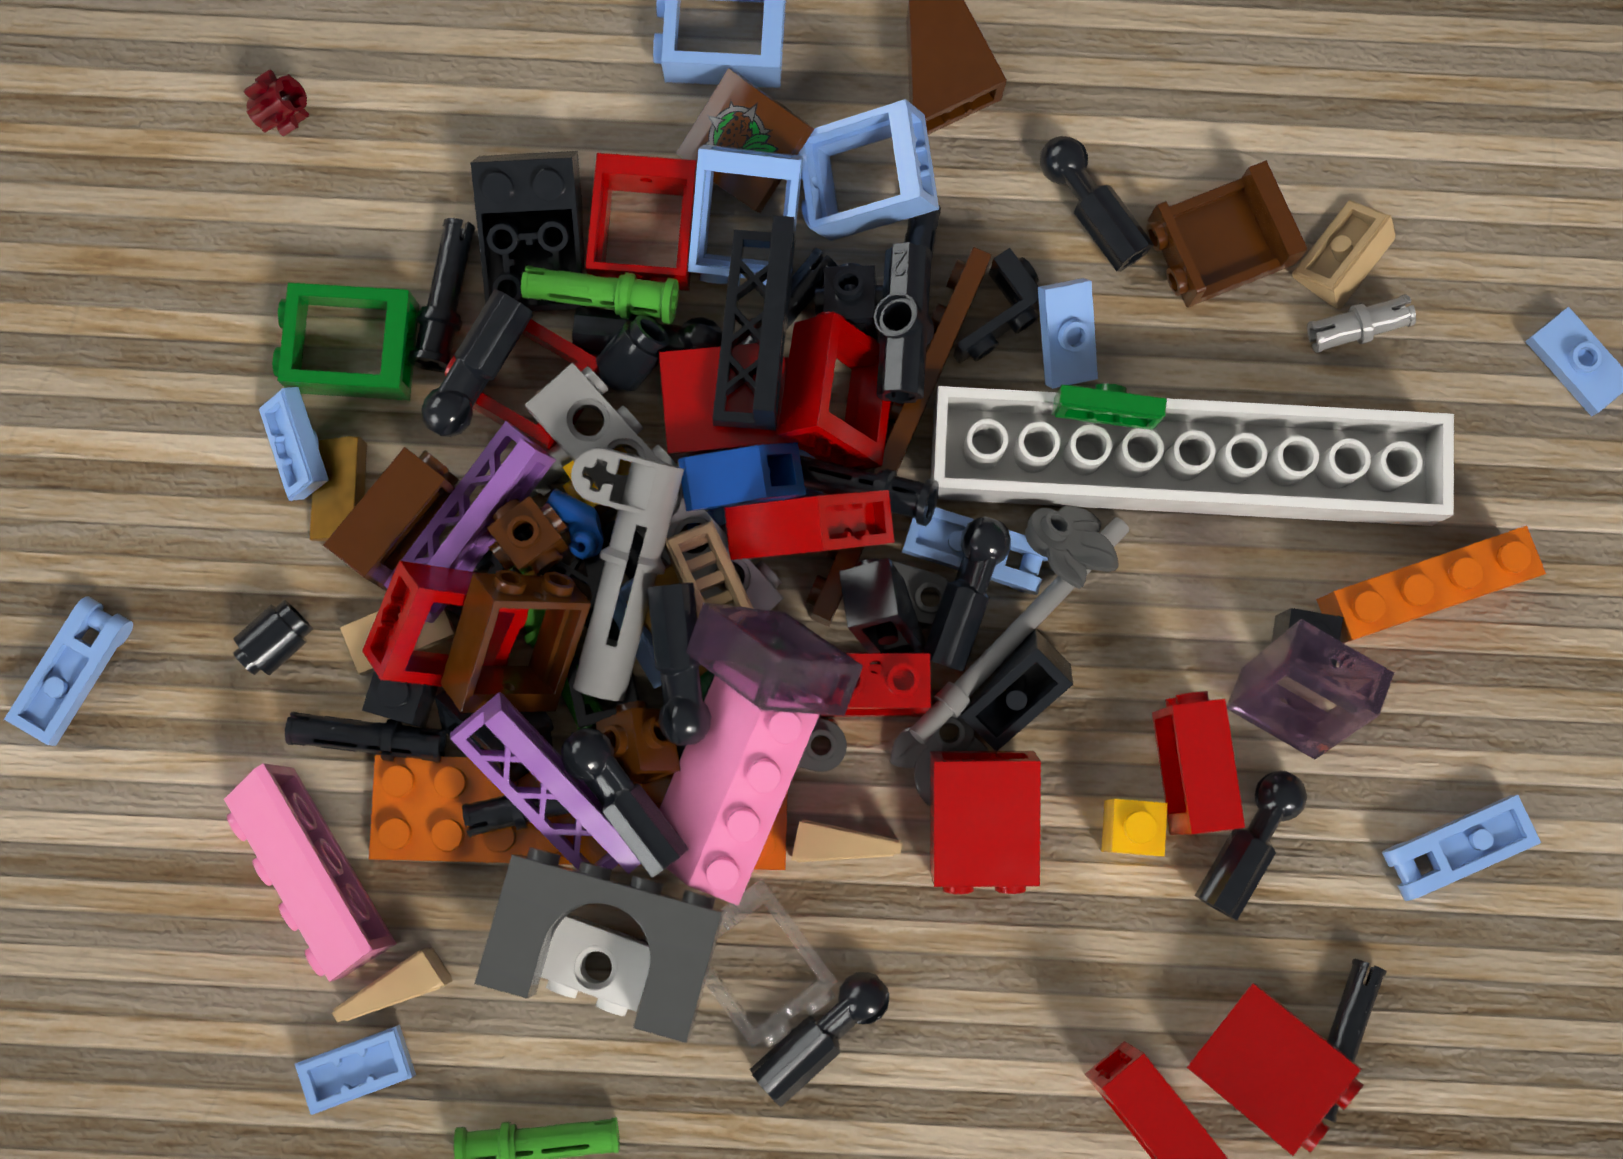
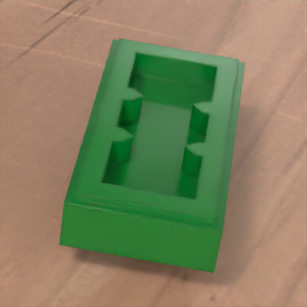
[1052,383,1167,430]

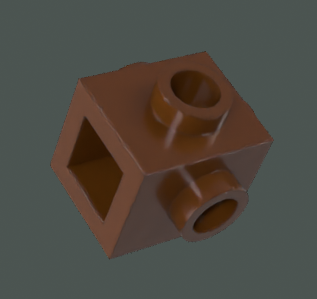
[487,496,568,576]
[596,701,680,784]

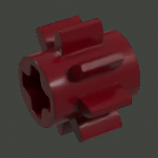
[244,69,309,137]

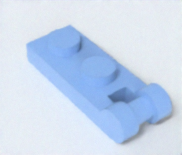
[902,507,1048,595]
[4,596,133,746]
[1382,795,1541,901]

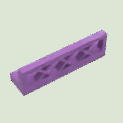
[383,421,556,623]
[450,692,641,874]

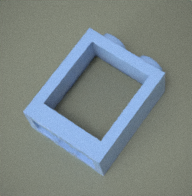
[653,0,786,88]
[798,99,939,241]
[688,145,803,286]

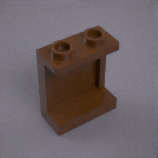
[1146,160,1308,308]

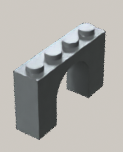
[474,847,725,1043]

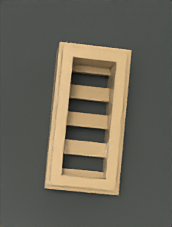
[665,520,756,643]
[791,819,903,862]
[332,947,453,1022]

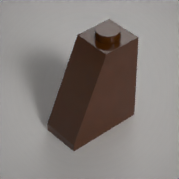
[906,0,1007,135]

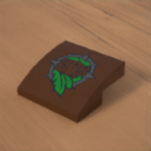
[676,68,814,213]

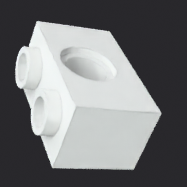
[541,914,650,1016]

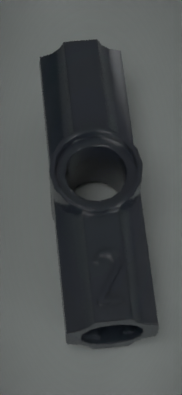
[874,242,935,404]

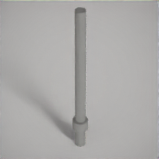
[909,517,1129,744]

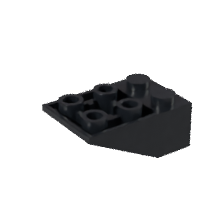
[470,151,586,311]

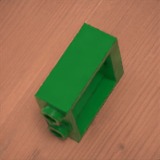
[272,282,419,401]

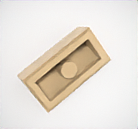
[1292,200,1396,310]

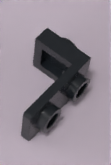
[953,248,1040,364]

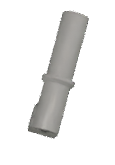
[571,447,684,701]

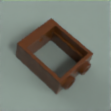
[323,447,459,591]
[440,570,591,713]

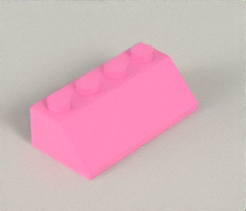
[659,657,821,906]
[224,763,396,982]

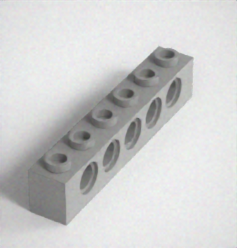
[525,363,784,639]

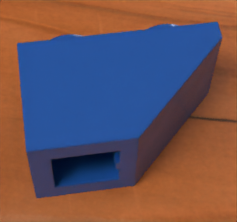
[678,443,806,511]

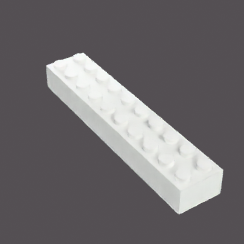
[930,386,1454,526]

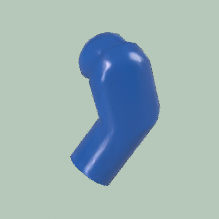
[546,488,604,559]

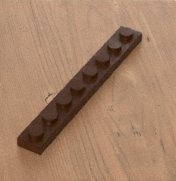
[806,247,992,627]

